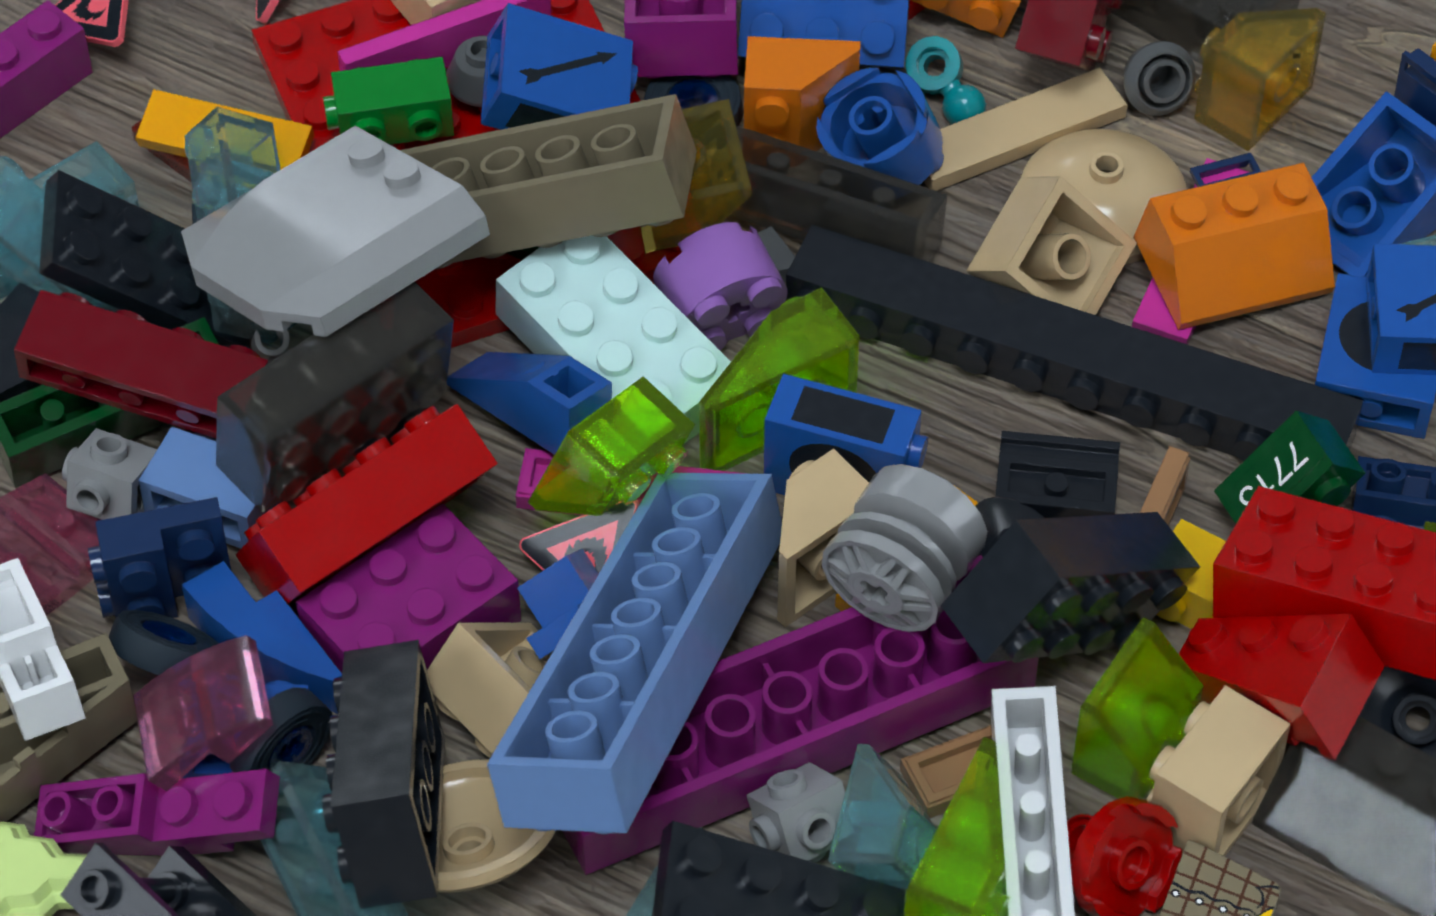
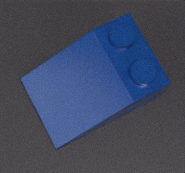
[1311,91,1436,277]

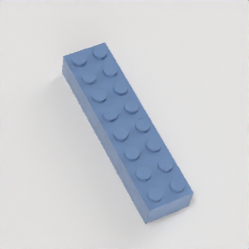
[487,472,782,834]

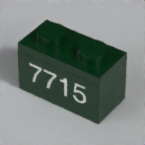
[1214,411,1366,524]

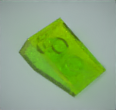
[699,288,860,471]
[904,737,1010,916]

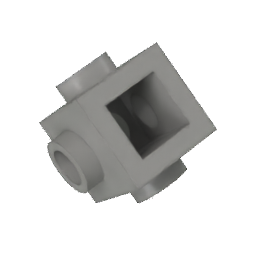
[62,428,157,520]
[746,762,857,863]

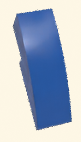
[182,561,342,714]

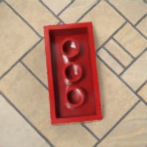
[235,403,498,606]
[1213,486,1436,680]

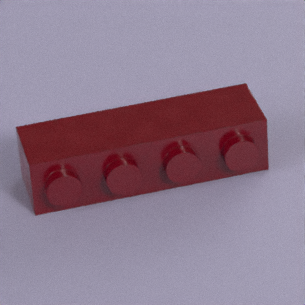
[14,290,270,447]

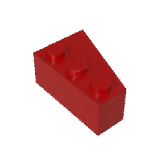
[1173,613,1385,760]

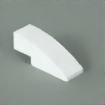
[0,558,86,741]

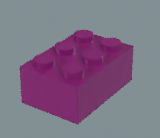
[624,0,738,79]
[296,503,521,673]

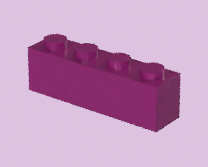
[0,0,93,138]

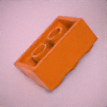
[1133,163,1335,330]

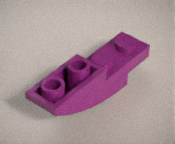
[34,769,280,855]

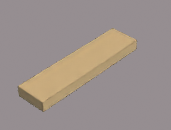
[924,67,1128,193]

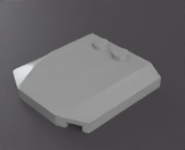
[181,126,490,337]

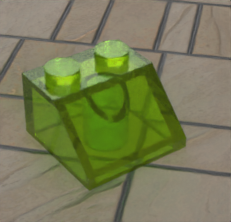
[528,376,695,516]
[1071,617,1203,799]

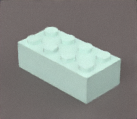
[496,235,740,463]

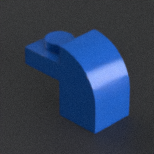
[517,548,599,659]

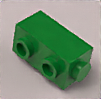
[323,56,454,145]

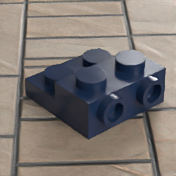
[88,497,232,618]

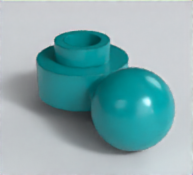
[906,36,986,125]

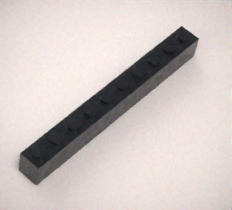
[785,225,1363,462]

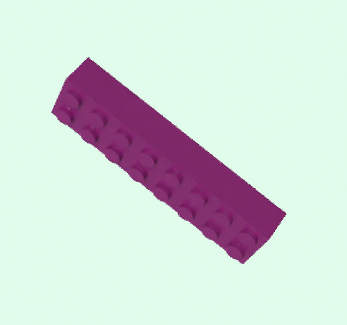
[562,555,1039,875]

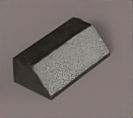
[1252,716,1436,916]

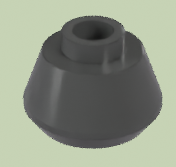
[446,36,488,108]
[1124,41,1196,116]

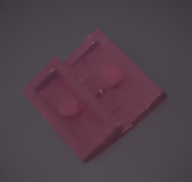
[0,473,101,615]
[134,635,273,791]

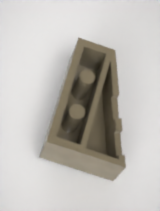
[0,633,138,822]

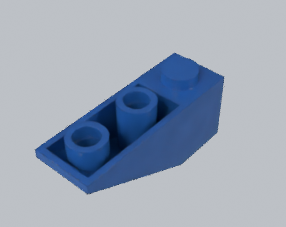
[446,352,612,464]

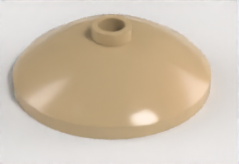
[1021,129,1187,264]
[438,759,556,893]

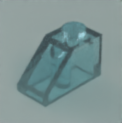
[828,744,938,890]

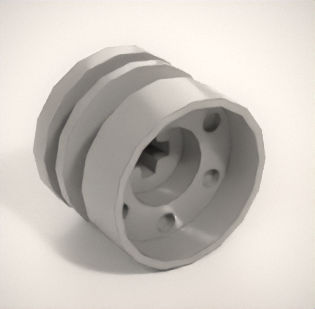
[821,464,987,632]

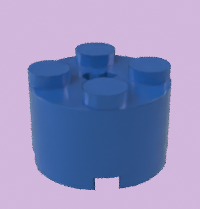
[816,68,944,204]

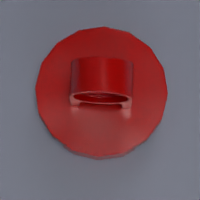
[1067,796,1182,916]

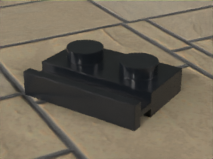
[995,431,1120,518]

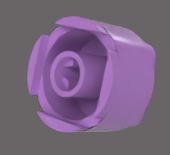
[653,222,787,350]

